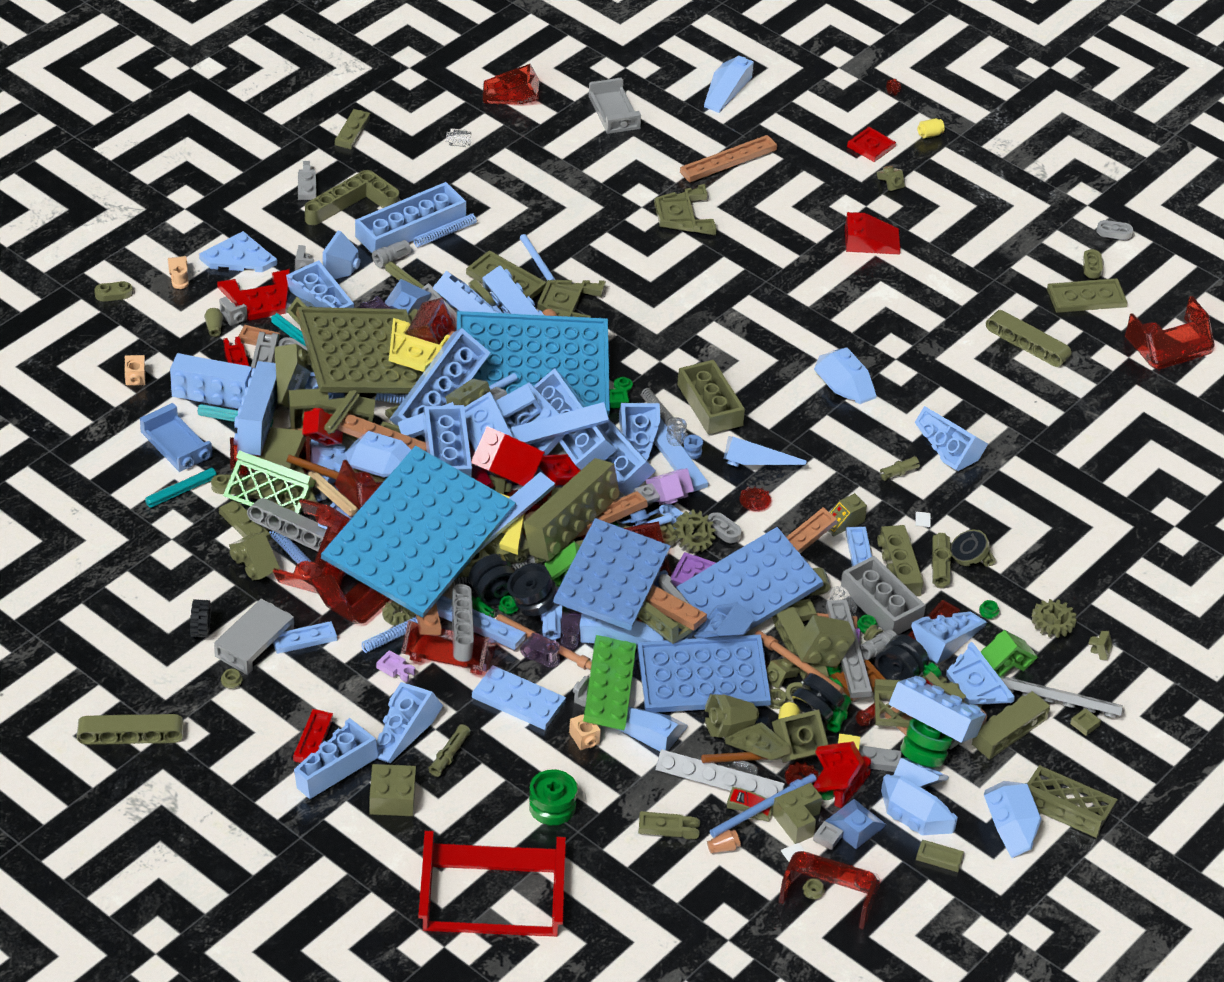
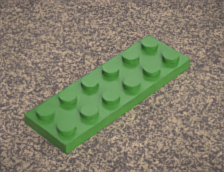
[583,635,636,730]

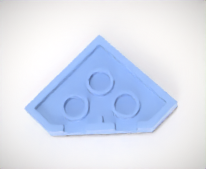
[199,231,277,272]
[310,439,354,484]

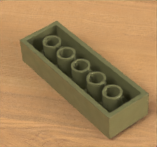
[523,458,620,561]

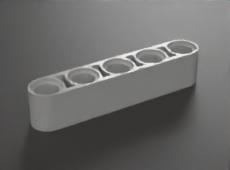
[247,498,338,553]
[451,584,474,662]

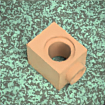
[125,355,145,385]
[569,714,600,750]

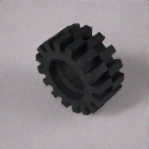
[190,599,211,637]

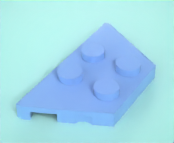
[946,642,1014,705]

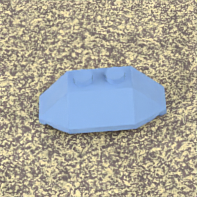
[814,348,876,404]
[345,431,411,477]
[881,774,958,836]
[984,781,1041,858]

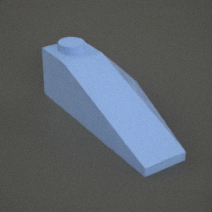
[580,613,664,645]
[376,682,443,763]

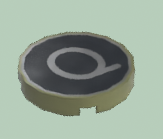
[950,530,990,566]

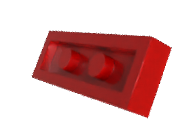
[293,709,333,763]

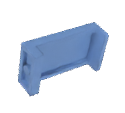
[140,403,212,472]

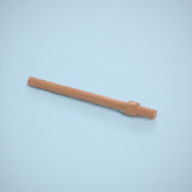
[496,614,591,670]
[754,630,844,694]

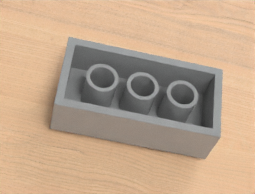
[840,556,926,635]

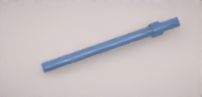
[710,774,816,838]

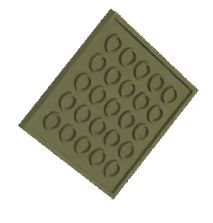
[296,307,424,393]

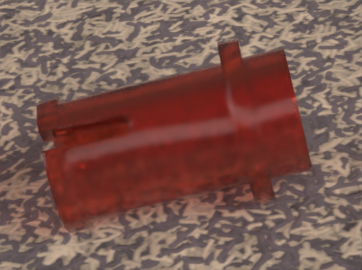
[856,703,881,726]

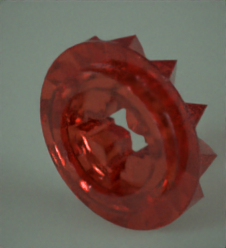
[740,486,771,511]
[785,762,819,786]

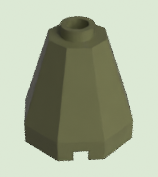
[705,694,759,737]

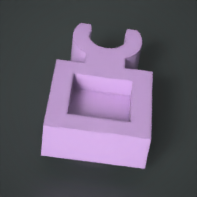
[376,650,415,682]

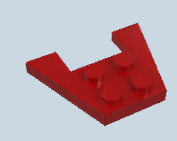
[217,269,290,320]

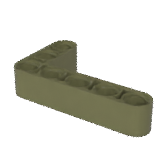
[305,170,399,225]

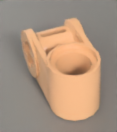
[168,256,189,289]

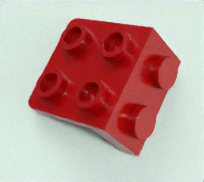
[813,741,864,792]

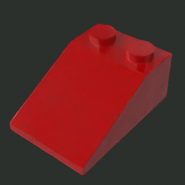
[845,212,900,255]
[471,426,545,486]

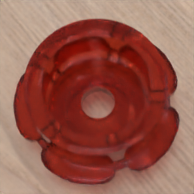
[886,79,901,95]

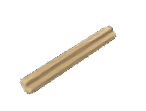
[308,472,358,517]

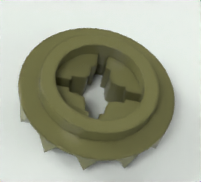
[382,600,415,626]

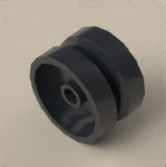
[468,554,515,606]
[507,563,558,616]
[875,634,929,680]
[790,673,845,725]

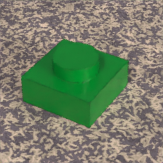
[609,389,629,408]

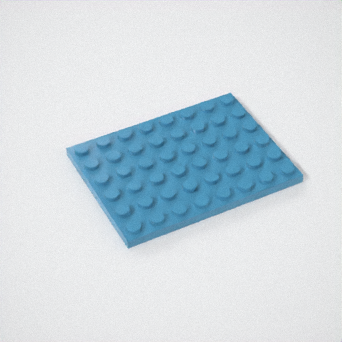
[456,311,610,415]
[321,445,516,618]

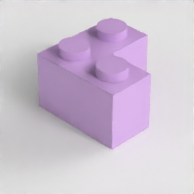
[646,468,694,505]

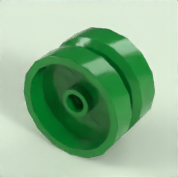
[900,718,954,767]
[529,769,577,825]

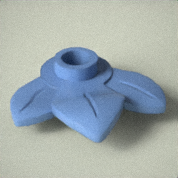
[621,509,660,525]

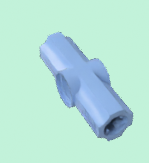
[541,586,562,641]

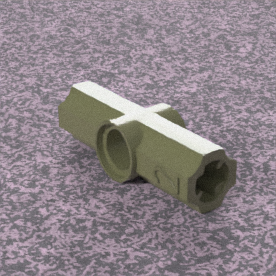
[931,533,951,588]

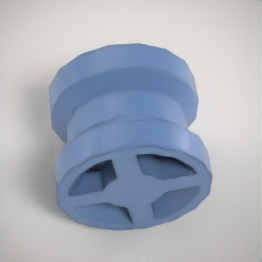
[683,435,703,459]

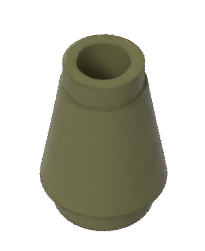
[204,308,223,337]

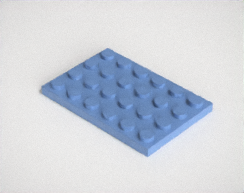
[553,518,670,631]
[676,527,823,637]
[637,635,771,713]

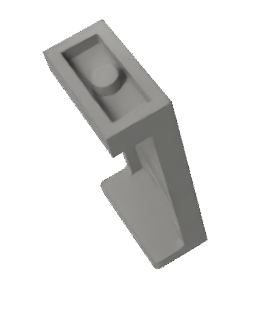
[589,78,641,134]
[214,599,294,675]

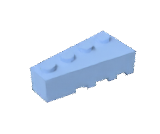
[286,260,354,308]
[482,266,544,315]
[433,271,499,313]
[468,384,542,446]
[294,718,378,799]

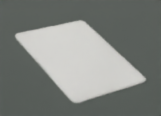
[916,512,930,527]
[781,843,807,862]

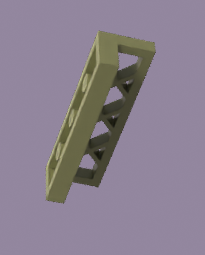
[637,601,692,644]

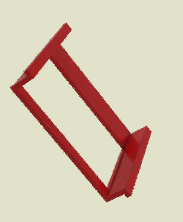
[418,831,566,937]

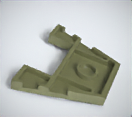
[654,184,716,235]
[537,280,606,318]

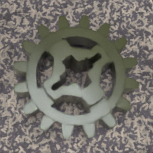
[672,510,716,553]
[1032,599,1076,638]

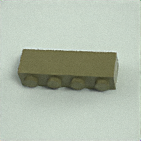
[972,691,1050,759]

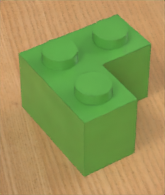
[545,542,580,587]
[981,630,1038,677]

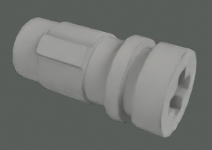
[372,240,411,268]
[860,630,897,660]

